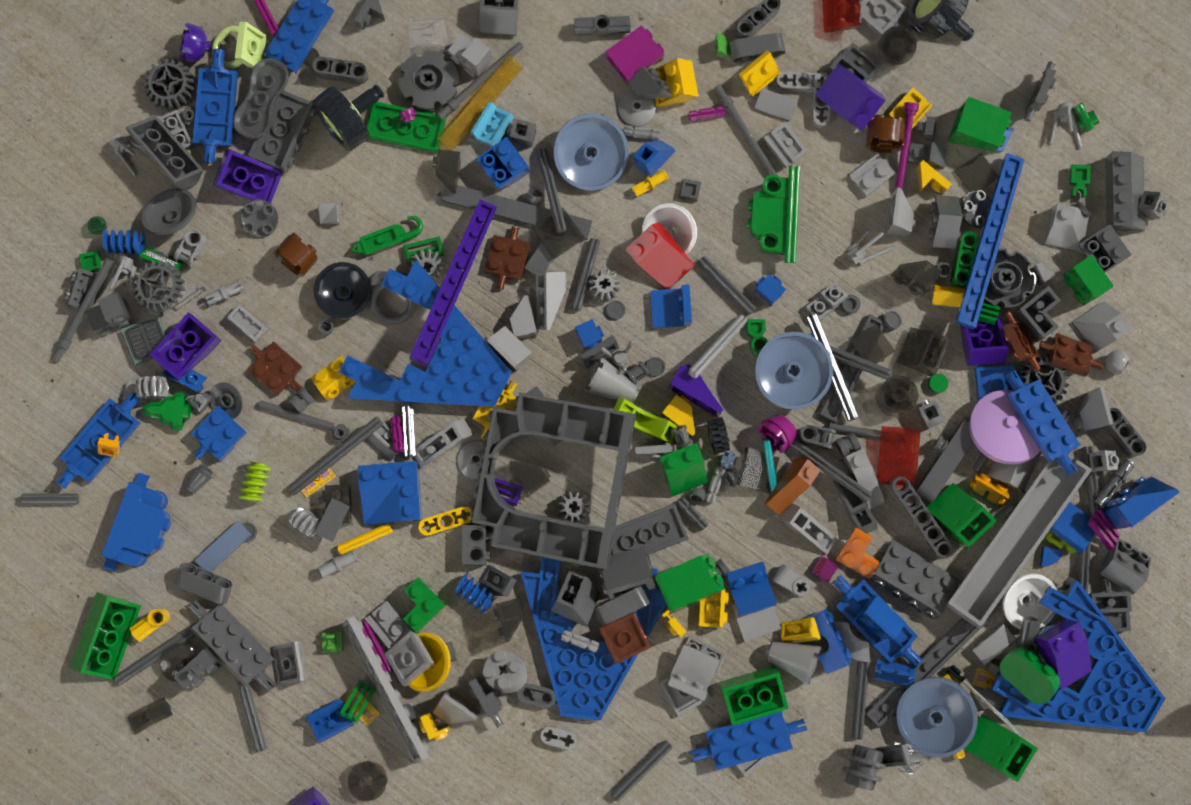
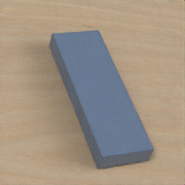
[195,521,252,572]

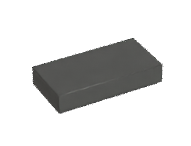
[580,335,619,368]
[315,498,350,542]
[876,744,912,767]

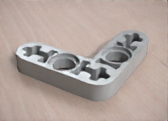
[776,72,830,128]

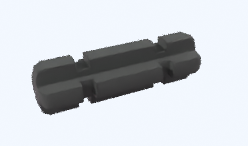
[677,498,708,531]

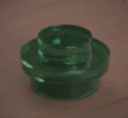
[87,216,107,235]

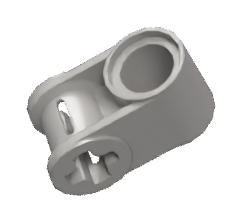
[174,229,206,268]
[772,564,810,597]

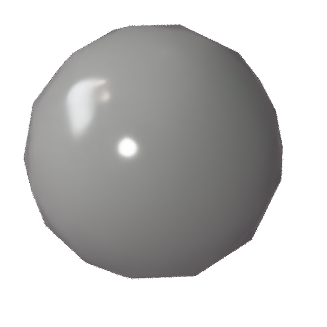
[1105,350,1130,375]

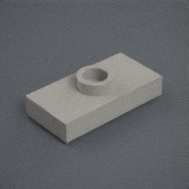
[226,304,268,343]
[635,445,674,458]

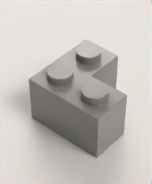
[448,33,492,78]

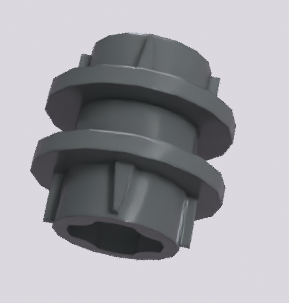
[843,744,886,791]

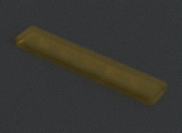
[437,55,523,152]

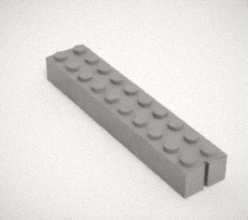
[947,454,1092,629]

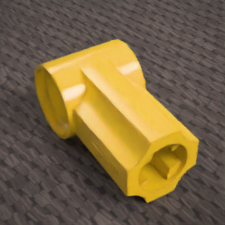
[130,608,170,642]

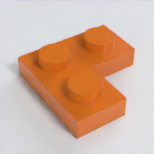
[836,527,880,579]

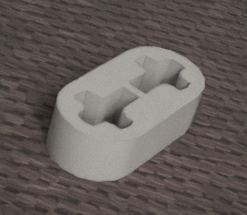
[540,726,577,750]

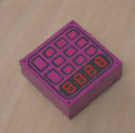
[811,556,838,583]

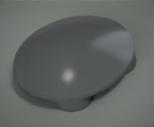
[961,190,991,228]
[240,200,279,238]

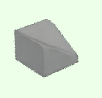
[319,203,340,225]
[1031,263,1056,285]

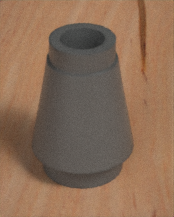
[186,464,213,494]

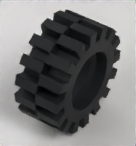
[706,417,730,454]

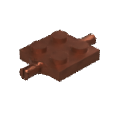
[484,226,531,290]
[1003,311,1041,372]
[1039,333,1104,376]
[248,342,303,395]

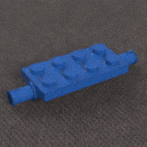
[264,0,334,73]
[192,49,238,164]
[1005,370,1081,476]
[55,391,141,489]
[832,574,923,669]
[690,711,807,771]

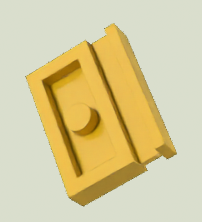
[739,51,781,97]
[887,87,933,128]
[661,610,686,637]

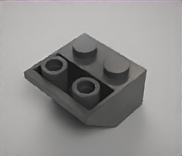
[479,0,519,36]
[1078,224,1132,272]
[1100,538,1151,595]
[551,569,600,627]

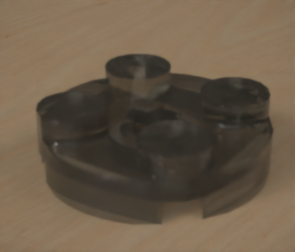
[348,760,388,801]

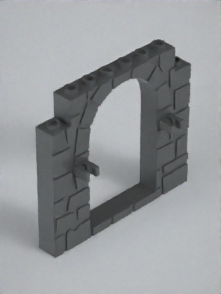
[471,393,636,569]

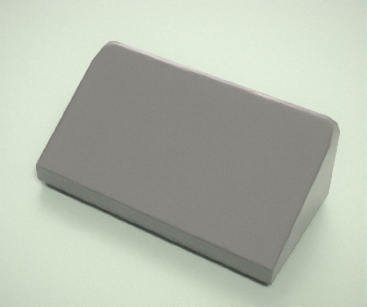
[754,88,797,121]
[367,421,399,460]

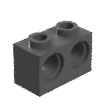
[462,525,490,565]

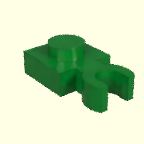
[1069,164,1091,199]

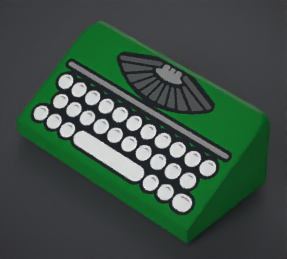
[139,248,183,272]

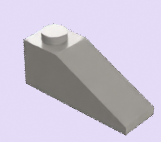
[536,271,567,330]
[415,419,474,468]
[842,449,885,510]
[778,504,838,554]

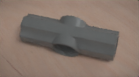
[574,14,631,37]
[1016,616,1041,655]

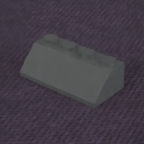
[126,115,204,190]
[1105,151,1145,231]

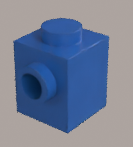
[755,274,786,306]
[575,319,604,350]

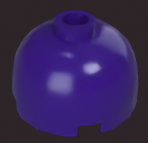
[179,23,210,62]

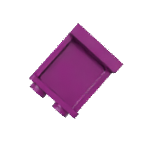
[605,25,664,86]

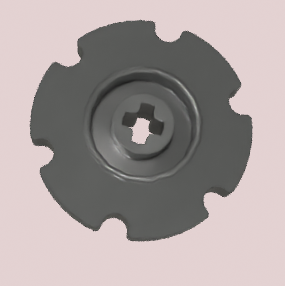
[399,50,459,111]
[984,248,1036,310]

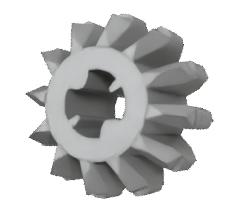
[411,249,443,280]
[589,269,621,301]
[135,376,169,399]
[558,491,591,523]
[288,506,321,536]

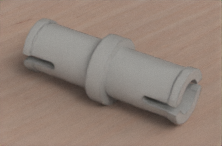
[205,279,245,306]
[318,550,359,578]

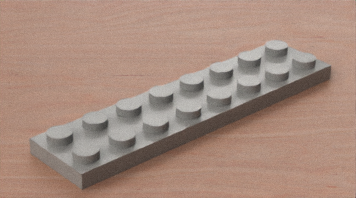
[342,616,429,763]

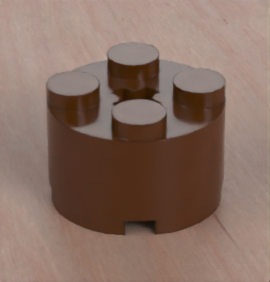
[866,115,905,153]
[273,232,318,277]

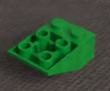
[926,483,997,550]
[964,714,1038,782]

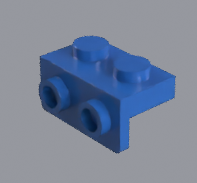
[306,699,355,743]

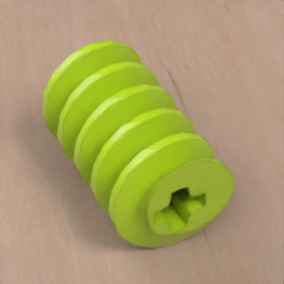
[238,460,271,502]

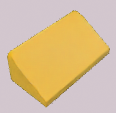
[932,285,965,307]
[781,617,820,644]

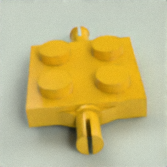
[473,380,518,441]

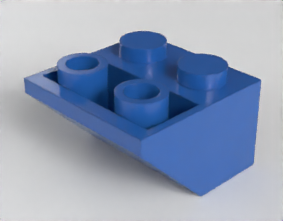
[476,137,529,189]
[858,595,906,640]

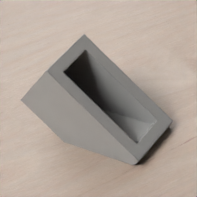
[507,295,537,339]

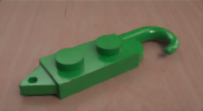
[351,215,423,256]

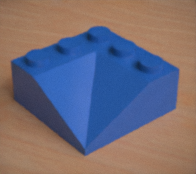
[358,461,422,525]
[1102,476,1179,529]

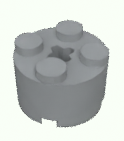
[483,650,527,694]

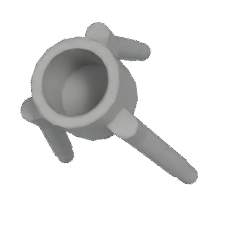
[1049,103,1082,149]
[110,133,143,176]
[846,230,894,265]
[99,256,137,296]
[601,340,634,371]

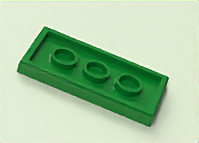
[367,102,447,154]

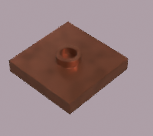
[599,612,651,664]

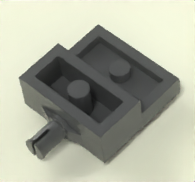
[828,43,881,83]
[1088,579,1132,632]
[174,649,221,689]
[468,677,504,728]

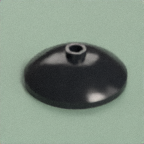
[313,262,371,319]

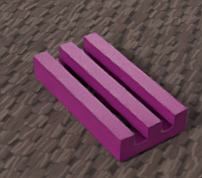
[1088,509,1120,550]

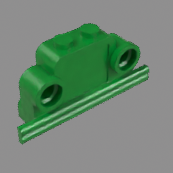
[747,166,801,264]

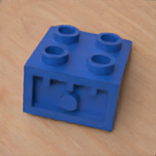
[650,284,692,328]
[726,561,777,616]

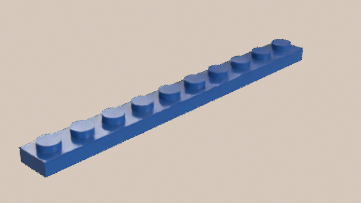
[955,153,1025,329]

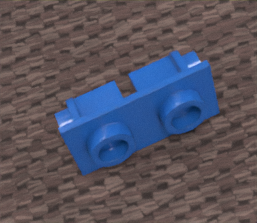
[163,370,207,393]
[874,660,916,686]

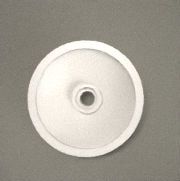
[642,203,697,255]
[1003,573,1057,630]

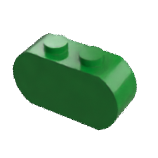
[1000,647,1060,704]

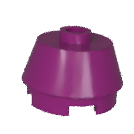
[757,415,796,453]

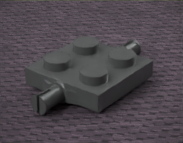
[1023,62,1056,122]

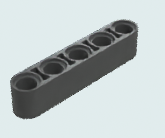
[915,416,973,504]
[889,475,953,559]

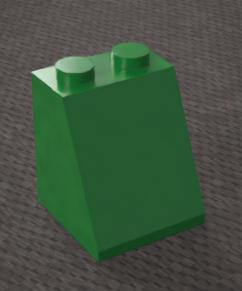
[947,97,1012,152]
[658,443,708,497]
[655,554,725,612]

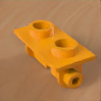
[968,472,1010,506]

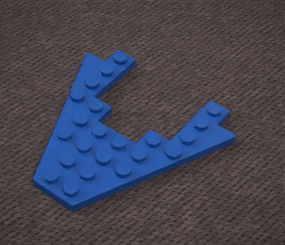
[339,261,512,407]
[521,557,667,721]
[990,580,1166,733]

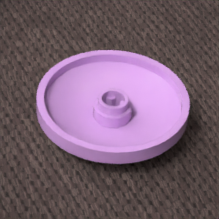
[969,390,1040,465]

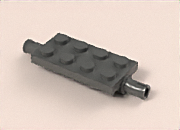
[187,600,277,693]

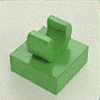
[322,631,343,652]

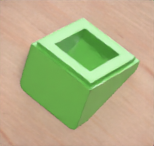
[715,33,730,58]

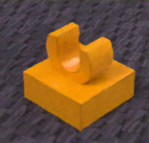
[98,433,120,458]

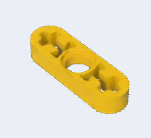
[419,506,473,536]

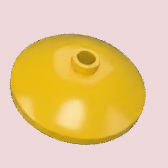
[408,632,451,692]

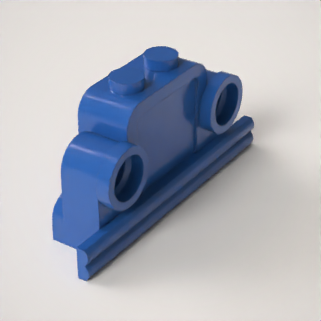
[102,472,171,572]

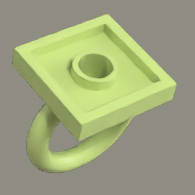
[212,22,266,69]

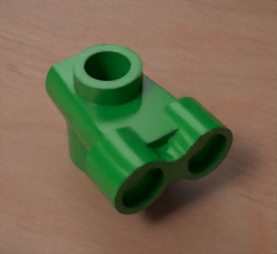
[1073,102,1100,132]

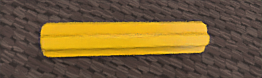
[337,523,393,555]

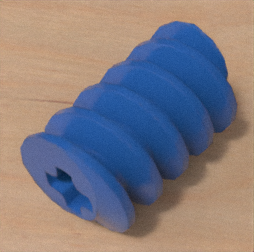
[102,229,146,255]
[455,572,498,615]

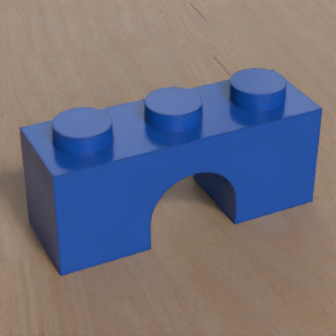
[806,608,852,674]

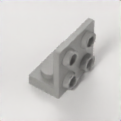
[668,644,719,701]

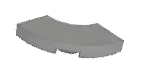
[833,621,870,662]

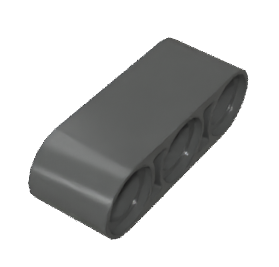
[736,0,781,39]
[729,33,786,63]
[313,57,369,84]
[1104,408,1147,457]
[175,563,233,604]
[594,586,650,627]

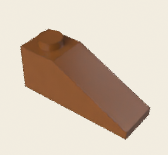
[764,458,820,516]

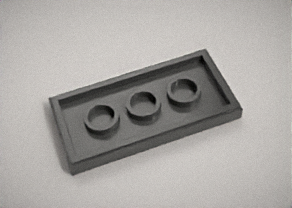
[611,503,689,555]

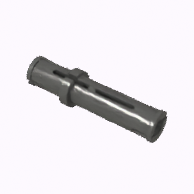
[1092,459,1134,510]

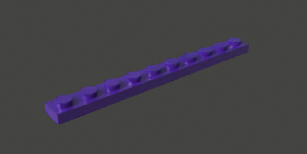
[409,200,497,367]

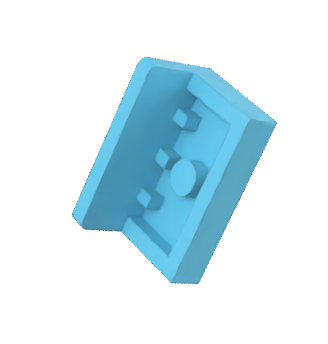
[471,102,514,147]

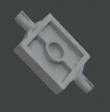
[854,0,907,37]

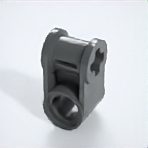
[798,425,837,450]

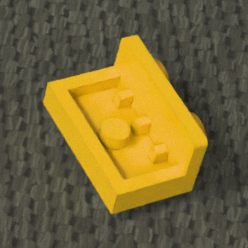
[310,356,356,401]
[699,590,729,628]
[419,712,451,741]

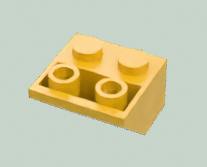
[655,58,699,107]

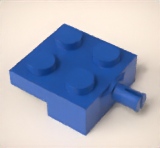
[191,406,247,461]

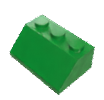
[719,666,789,726]

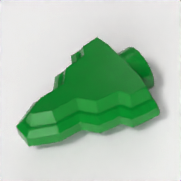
[142,392,191,431]

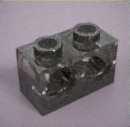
[322,484,352,525]

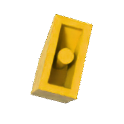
[661,395,695,438]

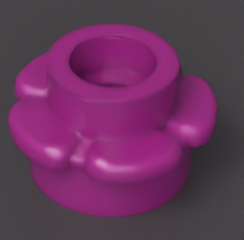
[399,108,417,123]

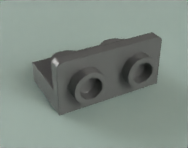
[64,268,97,309]

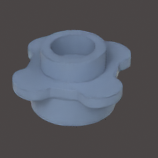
[721,450,737,471]

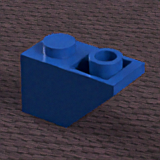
[633,140,676,177]

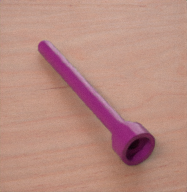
[895,102,919,190]

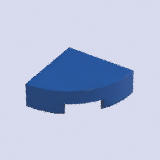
[1040,547,1063,566]

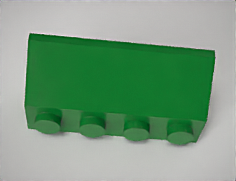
[70,592,141,680]

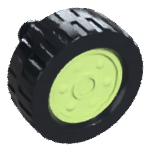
[906,0,974,41]
[312,85,384,151]

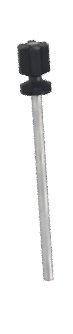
[946,665,1022,736]

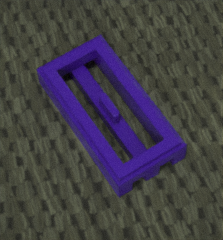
[494,478,523,505]

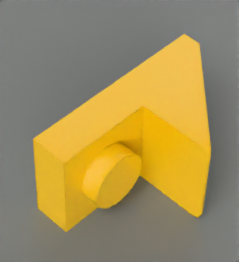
[917,160,952,194]

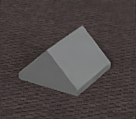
[487,326,532,371]
[987,456,1037,493]
[272,641,309,685]

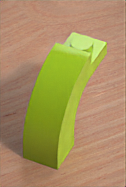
[613,397,677,445]

